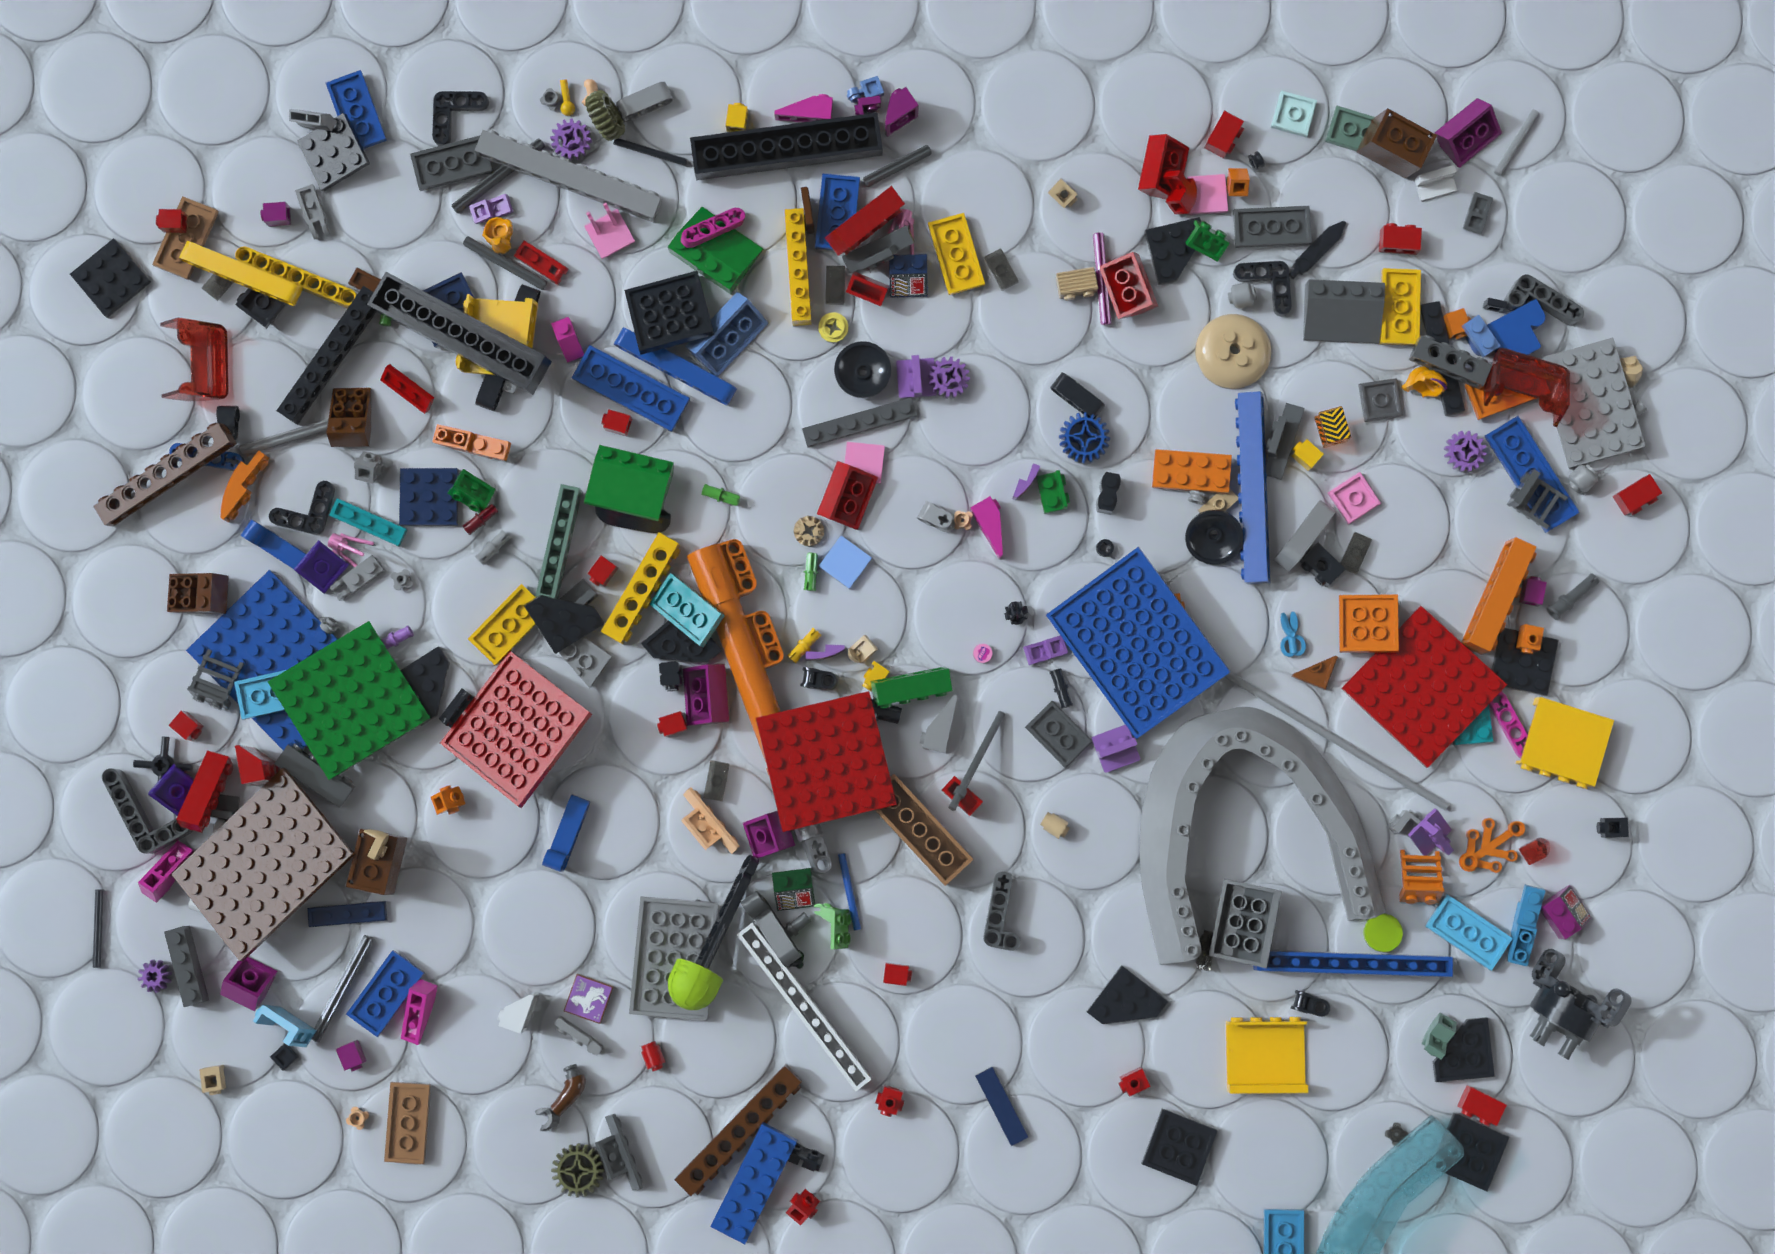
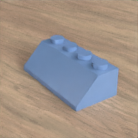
[685,292,768,377]

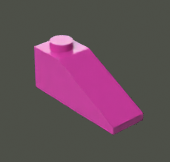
[774,94,833,122]
[970,496,1003,559]
[138,840,193,903]
[401,979,438,1045]

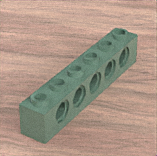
[535,484,582,599]

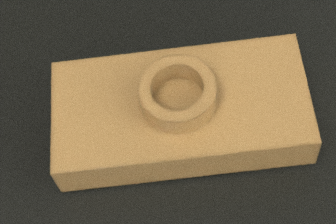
[1198,488,1238,513]

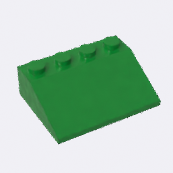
[668,207,764,295]
[584,445,674,521]

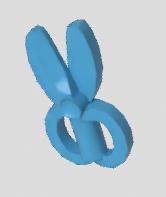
[1280,612,1306,657]

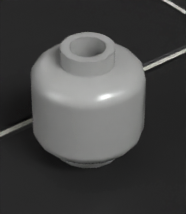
[1228,282,1257,309]
[1569,464,1598,493]

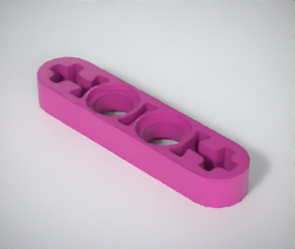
[681,207,745,248]
[1489,692,1528,758]

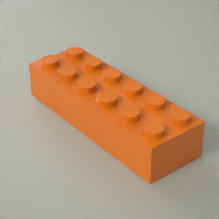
[1461,537,1537,655]

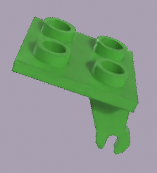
[814,903,851,949]

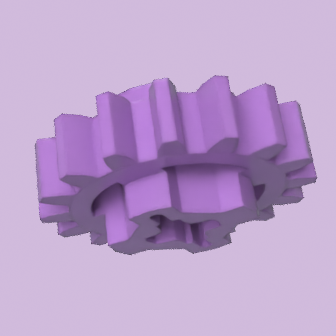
[550,118,592,161]
[928,356,970,399]
[1444,430,1487,472]

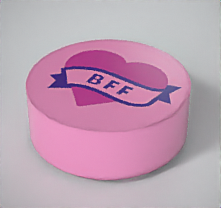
[973,644,992,663]

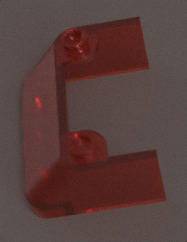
[160,317,229,401]
[1484,348,1570,427]

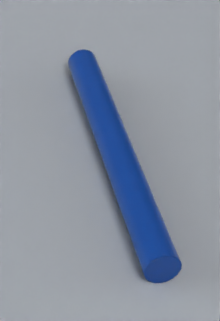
[838,853,861,931]

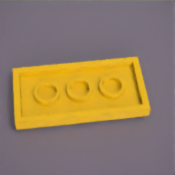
[928,213,985,296]
[1380,268,1421,346]
[468,584,536,666]

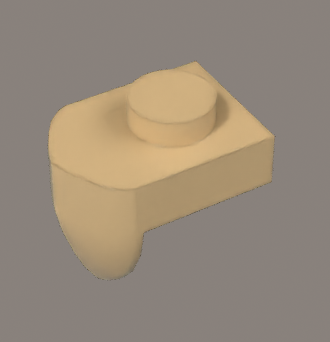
[1620,356,1643,388]
[848,635,878,663]
[364,829,389,860]

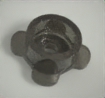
[1385,1122,1408,1146]

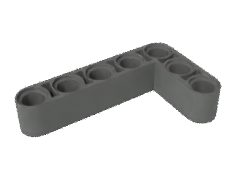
[102,768,193,854]

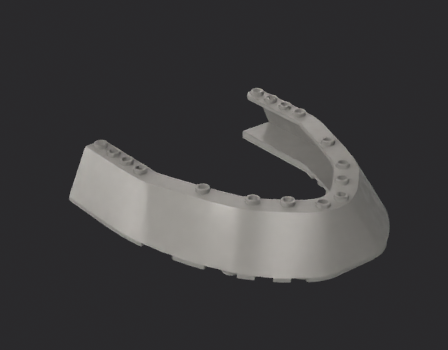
[1140,707,1386,964]

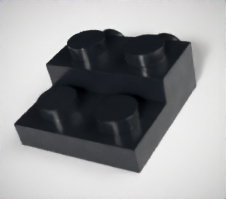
[235,288,286,329]

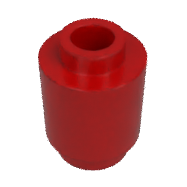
[641,1041,666,1072]

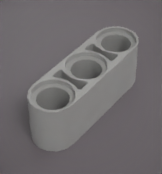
[616,82,673,122]

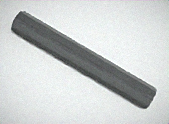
[863,145,932,187]

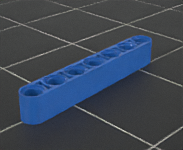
[614,327,737,406]

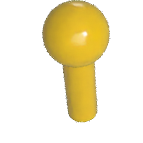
[560,79,575,116]

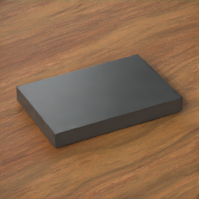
[1025,701,1093,768]

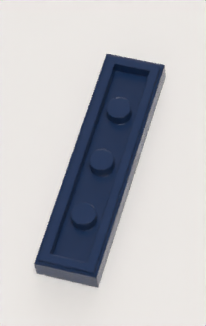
[307,901,387,927]
[975,1067,1028,1146]

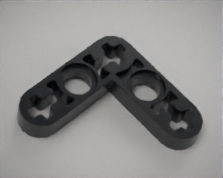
[432,91,489,146]
[1233,261,1292,317]
[269,480,335,535]

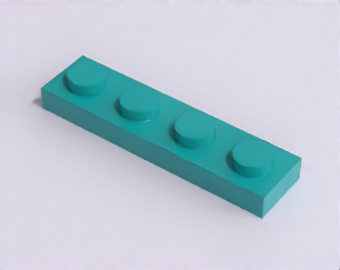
[329,498,407,547]

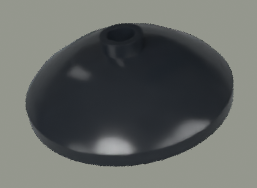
[834,341,891,398]
[1185,510,1243,564]

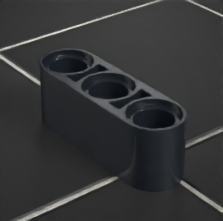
[1050,372,1105,420]

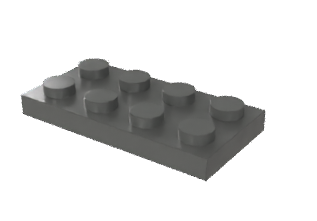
[410,136,493,191]
[1233,206,1312,248]

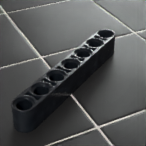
[475,284,541,411]

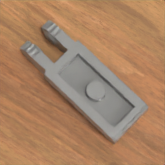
[295,184,330,240]
[330,555,384,601]
[554,1016,603,1055]

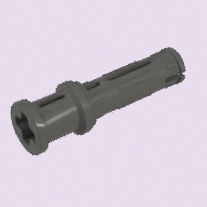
[1546,573,1600,620]

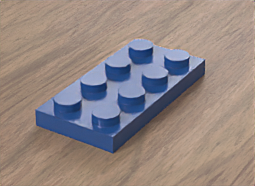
[326,70,387,149]
[815,173,860,251]
[346,950,425,1037]

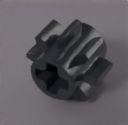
[1004,601,1028,625]

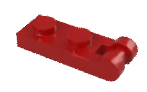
[514,240,569,285]

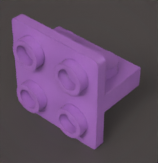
[896,355,937,398]
[1091,725,1140,773]
[1408,808,1454,856]

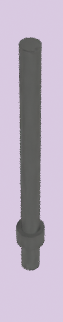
[948,711,1005,811]

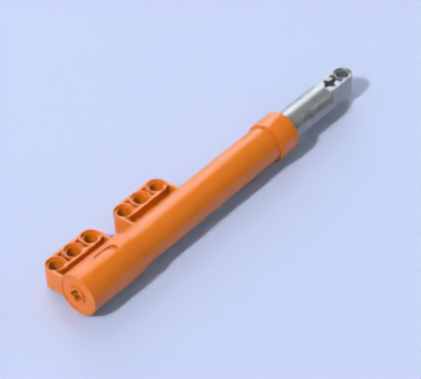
[687,539,832,875]

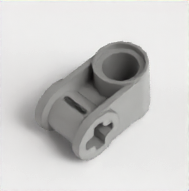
[917,501,955,532]

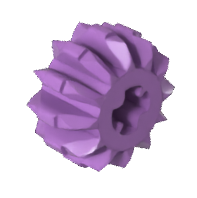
[137,960,172,993]

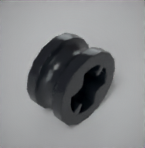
[1248,151,1265,171]
[1096,539,1114,557]

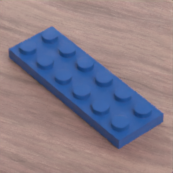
[571,345,690,432]
[1484,416,1580,533]
[710,1122,798,1245]

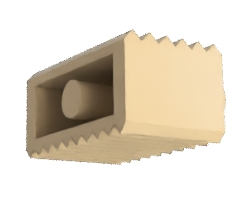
[1056,267,1098,301]

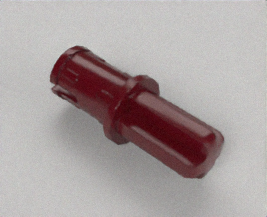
[462,504,498,535]

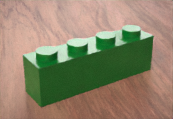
[870,666,953,708]

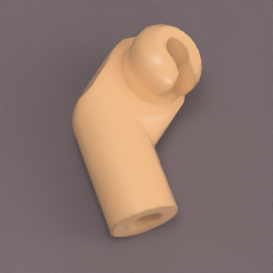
[581,79,598,106]

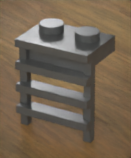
[1507,469,1568,529]
[187,649,244,710]

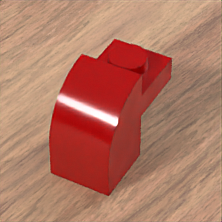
[1163,170,1197,214]

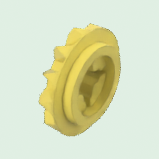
[818,312,848,343]

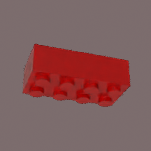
[825,185,905,256]

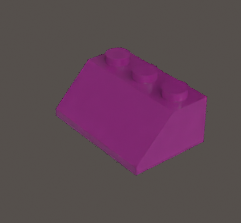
[1435,98,1502,168]
[683,664,729,726]

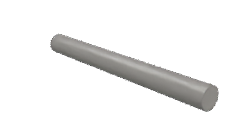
[1494,109,1539,176]

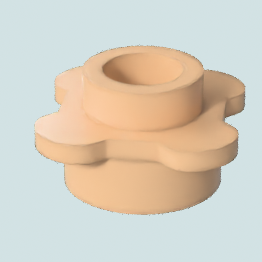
[954,511,973,530]
[346,1107,369,1130]

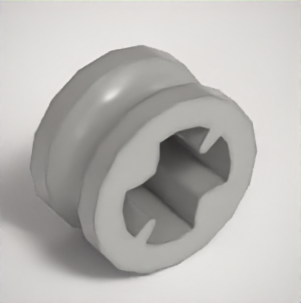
[1188,490,1207,505]

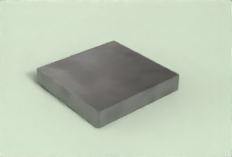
[1358,378,1403,422]

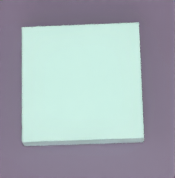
[1271,91,1317,137]

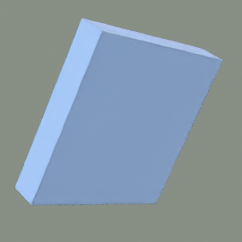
[819,536,872,589]

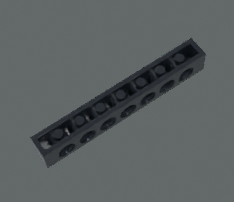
[276,286,377,425]

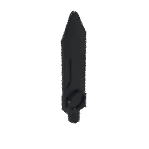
[1289,221,1346,279]

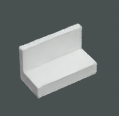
[1414,165,1457,201]

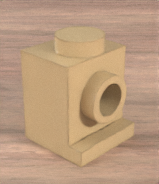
[1048,178,1078,208]
[199,1065,226,1095]

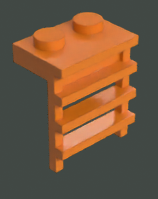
[1399,850,1444,905]

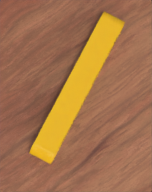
[179,241,303,306]
[235,246,357,309]

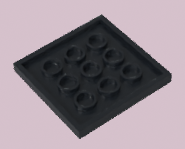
[624,271,714,355]

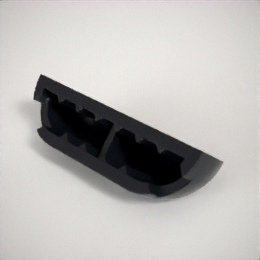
[595,506,671,533]

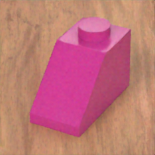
[551,317,584,363]

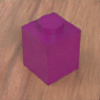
[260,202,291,227]
[1519,576,1547,607]
[336,1040,367,1072]

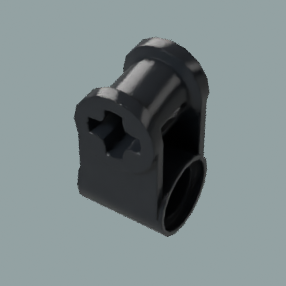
[216,406,240,441]
[800,667,838,690]
[1290,990,1330,1017]

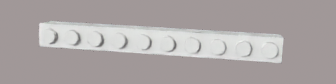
[737,922,872,1091]

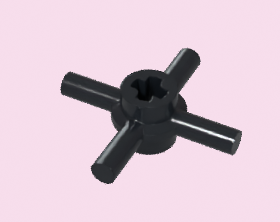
[133,736,193,781]

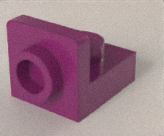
[854,96,881,115]

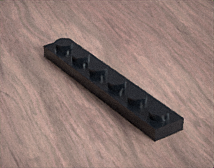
[1420,301,1465,416]

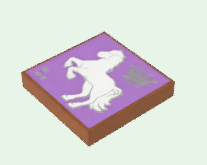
[564,974,614,1024]

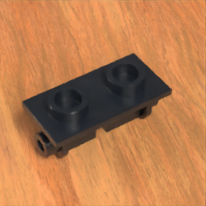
[439,688,474,728]
[788,1143,825,1172]

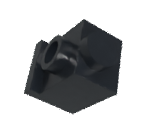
[1596,818,1629,838]

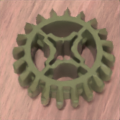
[585,90,625,141]
[551,1143,605,1198]

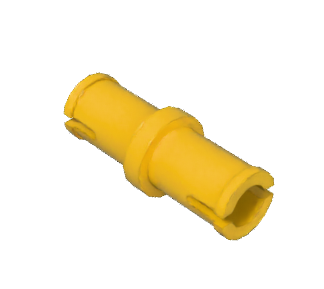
[787,627,822,664]

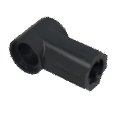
[871,699,902,724]

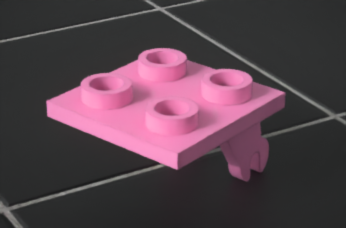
[584,203,635,259]

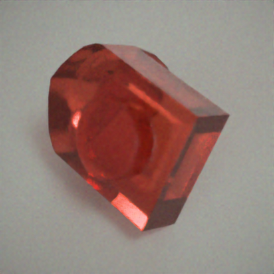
[1519,837,1550,865]

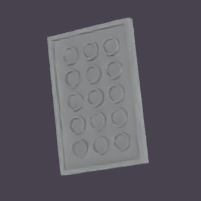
[1537,337,1646,468]
[629,896,718,1020]

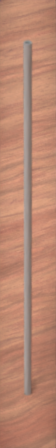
[1084,584,1449,810]

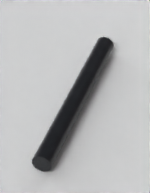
[613,138,687,166]
[93,889,103,968]

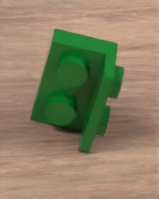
[1185,220,1230,262]
[448,469,496,513]
[1036,470,1070,514]

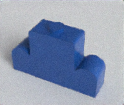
[1465,299,1545,367]

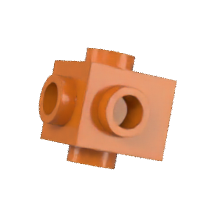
[431,785,466,815]

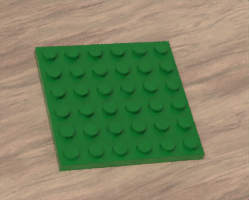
[267,621,431,781]

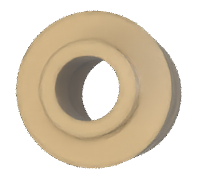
[1040,812,1070,839]

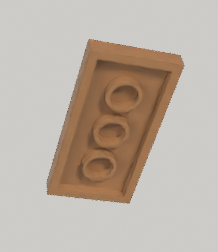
[152,196,219,280]
[384,1082,431,1164]

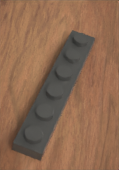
[802,397,917,448]

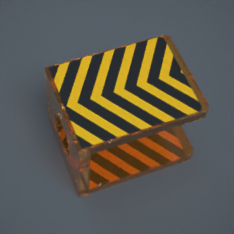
[1314,406,1352,448]

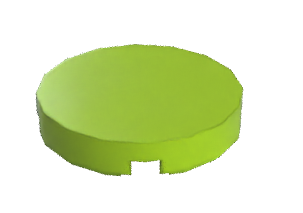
[1363,913,1403,952]

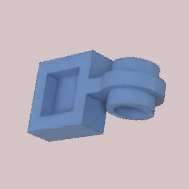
[847,76,884,103]

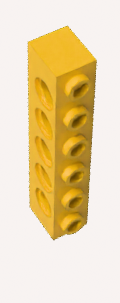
[784,208,812,326]
[601,532,681,645]

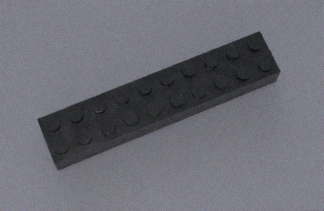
[690,113,883,181]
[367,272,552,395]

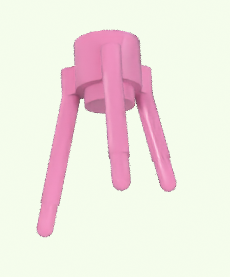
[888,209,914,255]
[328,533,374,567]

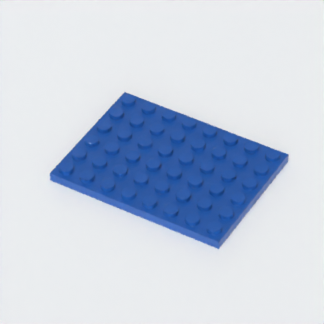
[1046,547,1231,739]
[186,570,338,751]

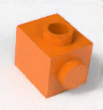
[1227,168,1250,196]
[1443,308,1471,340]
[1516,624,1544,655]

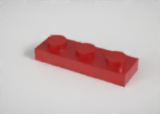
[380,364,435,414]

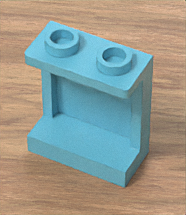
[253,1005,317,1047]

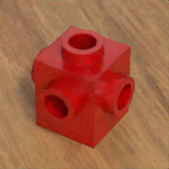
[875,1085,905,1117]
[786,1189,820,1226]

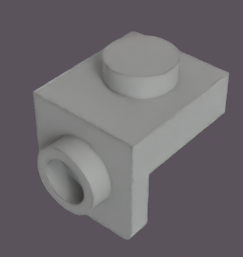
[1389,810,1421,833]

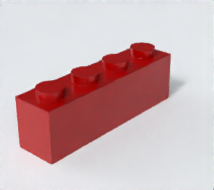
[176,750,233,833]

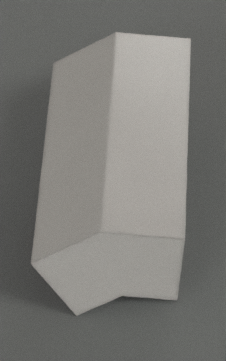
[289,109,337,131]

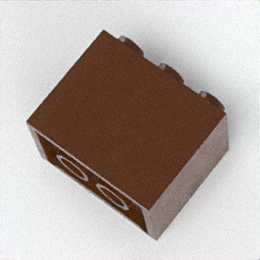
[1357,108,1437,178]
[346,829,407,895]

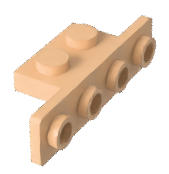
[681,787,740,854]

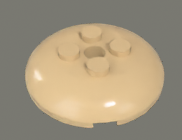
[1195,314,1271,389]

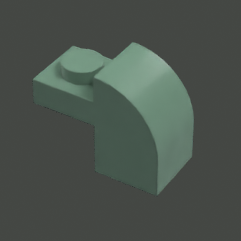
[1422,1013,1457,1059]

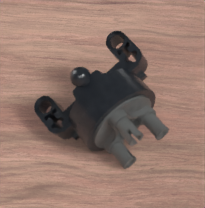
[1529,949,1632,1060]

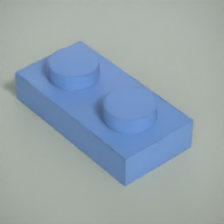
[1462,315,1500,357]

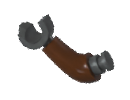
[535,1064,586,1131]

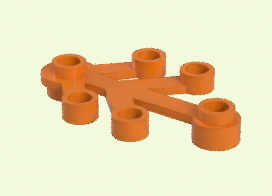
[1459,818,1525,873]

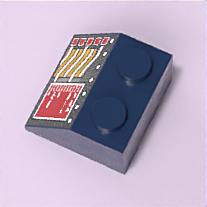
[889,254,928,298]

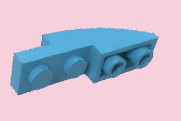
[1508,884,1546,966]

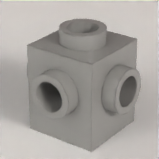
[354,451,384,484]

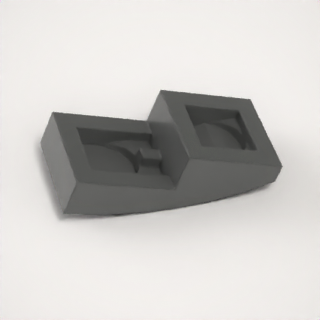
[1463,192,1493,234]

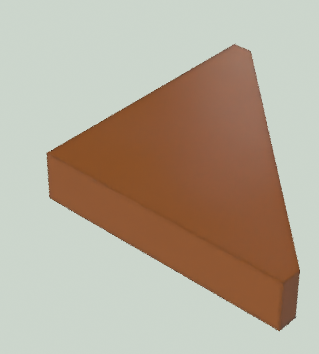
[1291,656,1338,690]

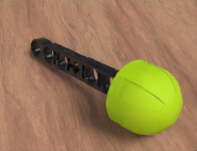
[668,855,759,1010]

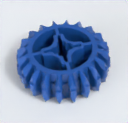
[1059,412,1110,464]

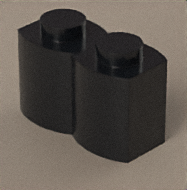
[1096,472,1121,515]

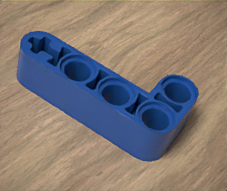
[240,519,306,569]
[542,794,590,872]

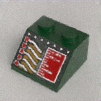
[772,868,815,911]

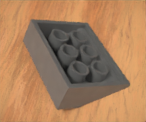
[1303,279,1385,344]
[1209,879,1282,968]

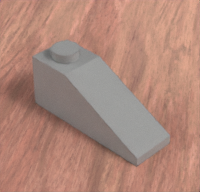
[920,695,958,753]

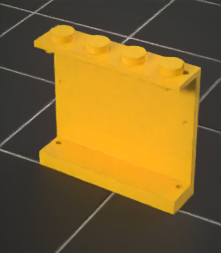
[455,294,538,375]
[1515,697,1614,789]
[1226,1017,1308,1094]

